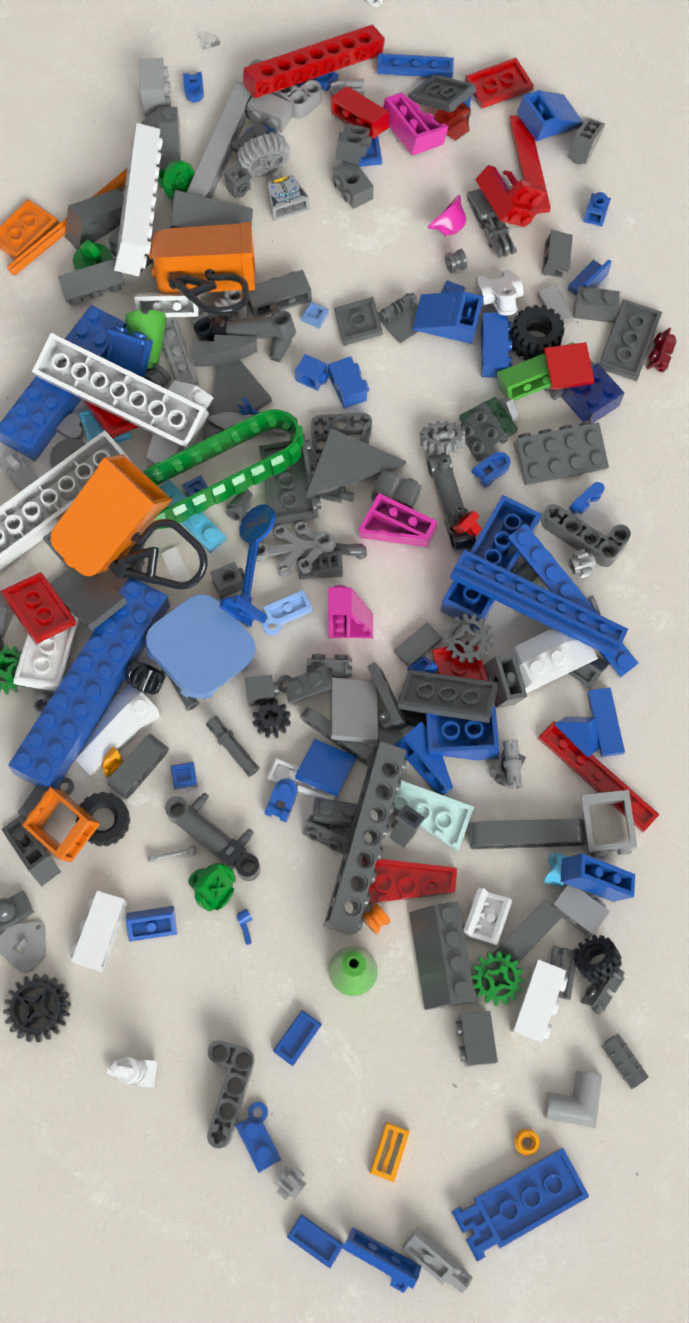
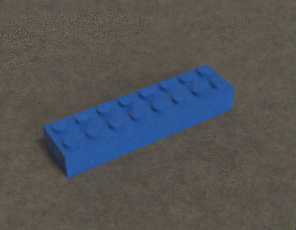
[0,305,128,461]

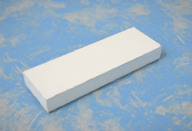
[267,758,335,800]

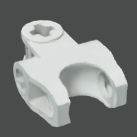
[476,270,523,315]

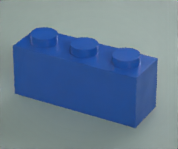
[481,312,512,378]
[560,853,635,902]

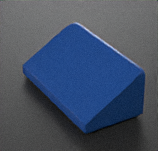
[125,906,177,942]

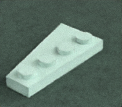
[378,775,474,852]

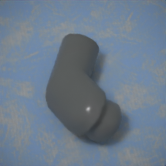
[334,543,367,559]

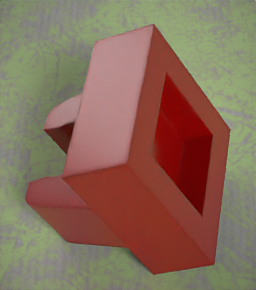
[452,510,482,537]

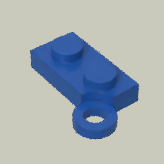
[235,1102,282,1173]

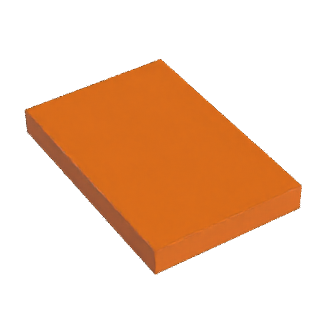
[0,199,59,260]

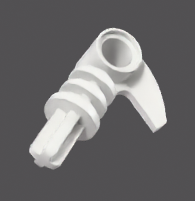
[107,1057,158,1088]

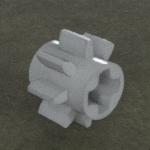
[569,549,596,578]
[275,1166,307,1200]

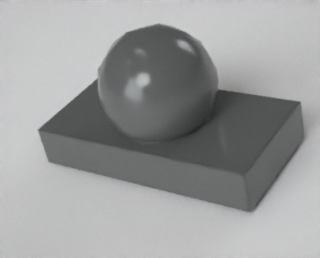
[0,890,35,932]

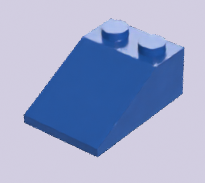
[426,706,499,760]

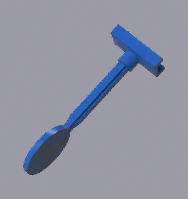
[219,504,276,627]

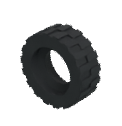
[75,792,130,847]

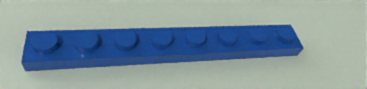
[507,523,639,677]

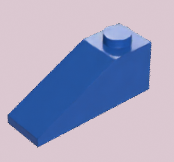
[395,721,453,795]

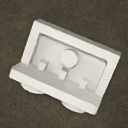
[463,887,512,946]

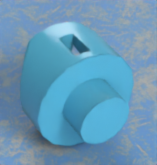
[544,852,569,887]

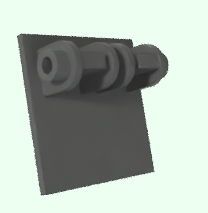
[378,293,418,343]
[461,401,508,462]

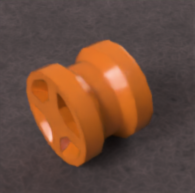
[362,903,391,934]

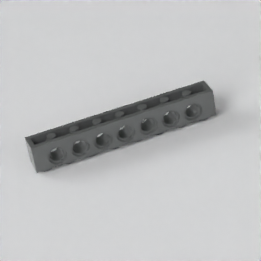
[323,741,407,935]

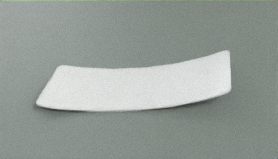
[161,547,192,582]

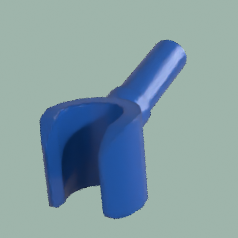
[237,398,260,415]
[237,909,252,945]

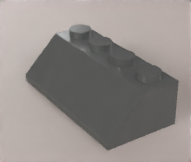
[409,901,476,1010]

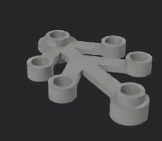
[256,521,336,577]

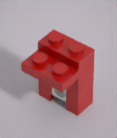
[475,165,548,227]

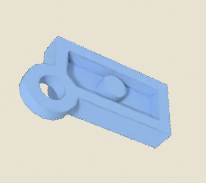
[263,590,313,636]

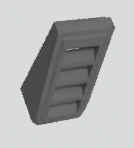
[298,551,343,579]

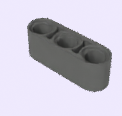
[107,733,169,799]

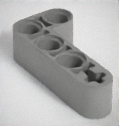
[249,59,321,119]

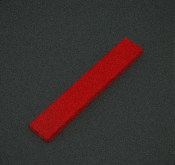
[509,115,551,214]
[538,721,660,832]

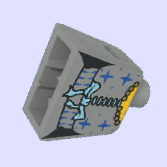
[267,172,309,221]

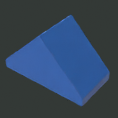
[555,716,599,757]

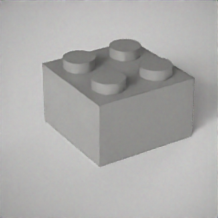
[140,58,171,118]

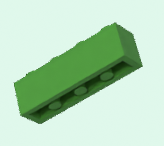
[497,342,574,401]

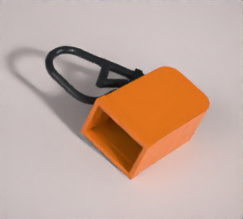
[149,222,255,314]
[50,454,208,590]

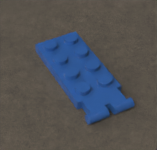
[451,1148,590,1261]

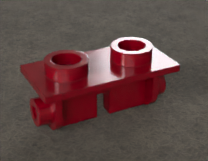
[647,327,677,372]

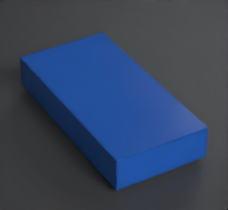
[273,1010,322,1066]
[287,1214,344,1268]

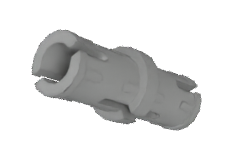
[503,740,523,789]

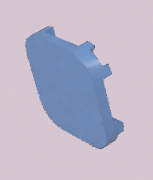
[145,594,256,700]

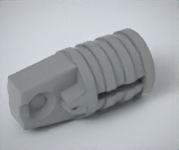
[331,79,365,97]

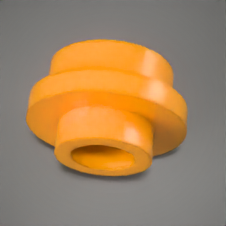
[514,1129,540,1156]

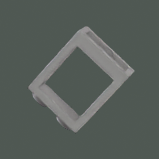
[580,790,637,857]

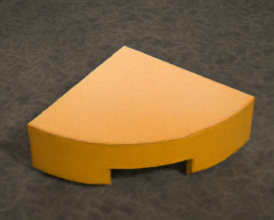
[102,746,123,778]

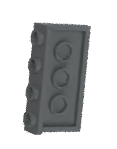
[514,421,609,486]
[259,434,322,525]

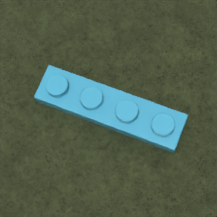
[159,480,226,553]

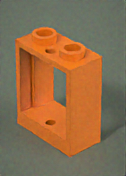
[22,787,100,862]

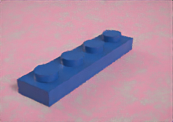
[377,53,454,78]

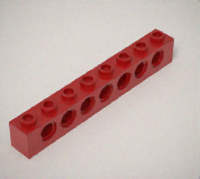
[243,24,385,99]

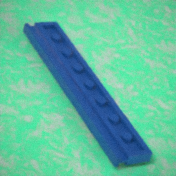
[450,550,628,658]

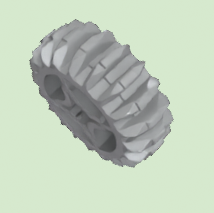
[237,133,290,177]

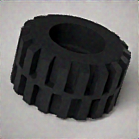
[510,305,565,361]

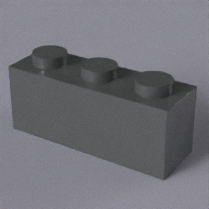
[58,258,125,305]
[248,270,312,318]

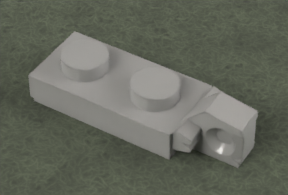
[402,1227,473,1293]

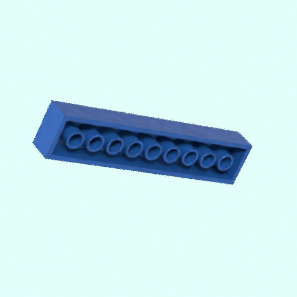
[8,578,170,791]

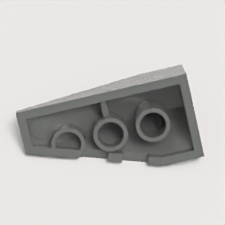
[141,107,181,171]

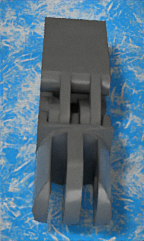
[467,189,517,258]

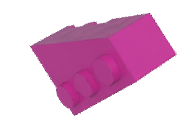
[383,93,449,156]
[358,493,438,548]
[328,585,373,638]

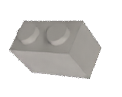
[247,94,293,133]
[552,885,610,938]

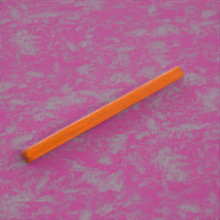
[7,167,128,276]

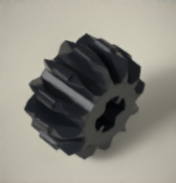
[125,661,166,695]
[252,699,291,739]

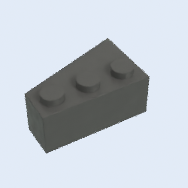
[65,188,124,250]

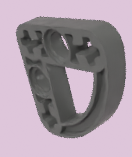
[311,412,372,469]

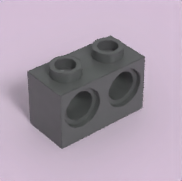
[336,123,372,164]

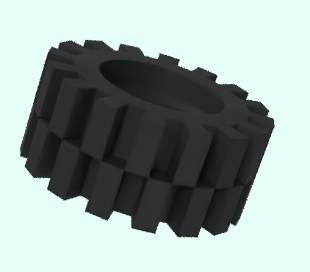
[573,935,622,983]

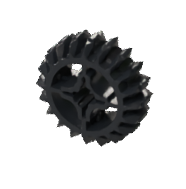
[3,974,72,1043]

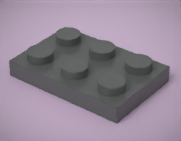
[408,74,476,112]

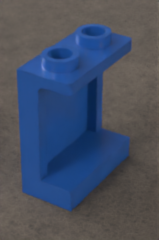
[106,325,153,378]

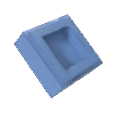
[301,301,329,329]

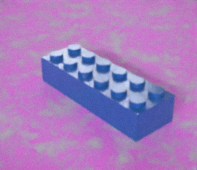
[440,495,542,631]

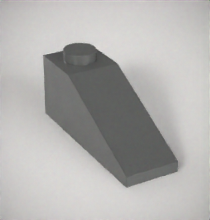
[568,118,605,165]
[1,815,61,886]

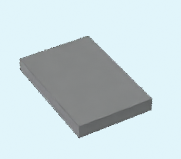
[331,677,378,744]

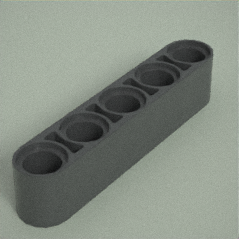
[468,818,585,849]

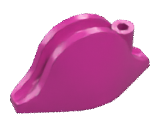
[427,194,466,237]

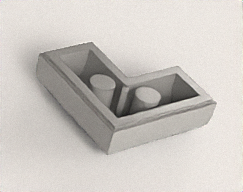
[545,1071,602,1128]

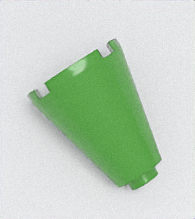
[125,310,167,371]
[329,946,378,996]

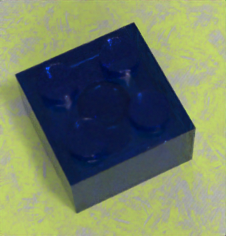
[561,363,625,423]

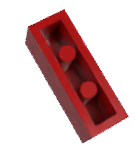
[331,86,389,139]

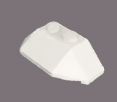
[513,628,598,693]

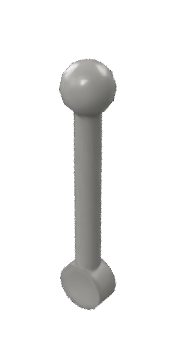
[147,846,197,862]

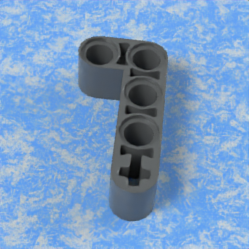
[541,504,631,567]
[207,1040,255,1148]

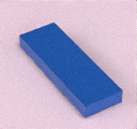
[587,687,625,758]

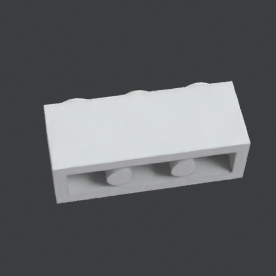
[135,292,200,317]
[70,891,128,973]
[511,960,568,1042]

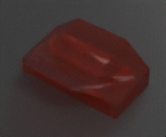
[433,102,471,141]

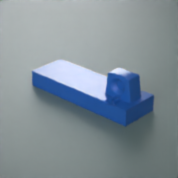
[343,1227,422,1293]

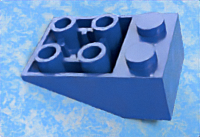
[517,90,584,142]
[412,291,484,344]

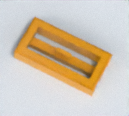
[370,1122,410,1182]

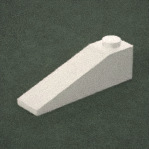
[146,381,213,464]
[75,685,161,777]

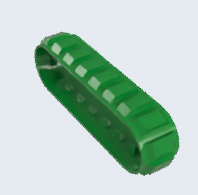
[142,409,304,529]

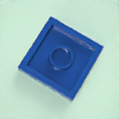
[295,739,357,797]

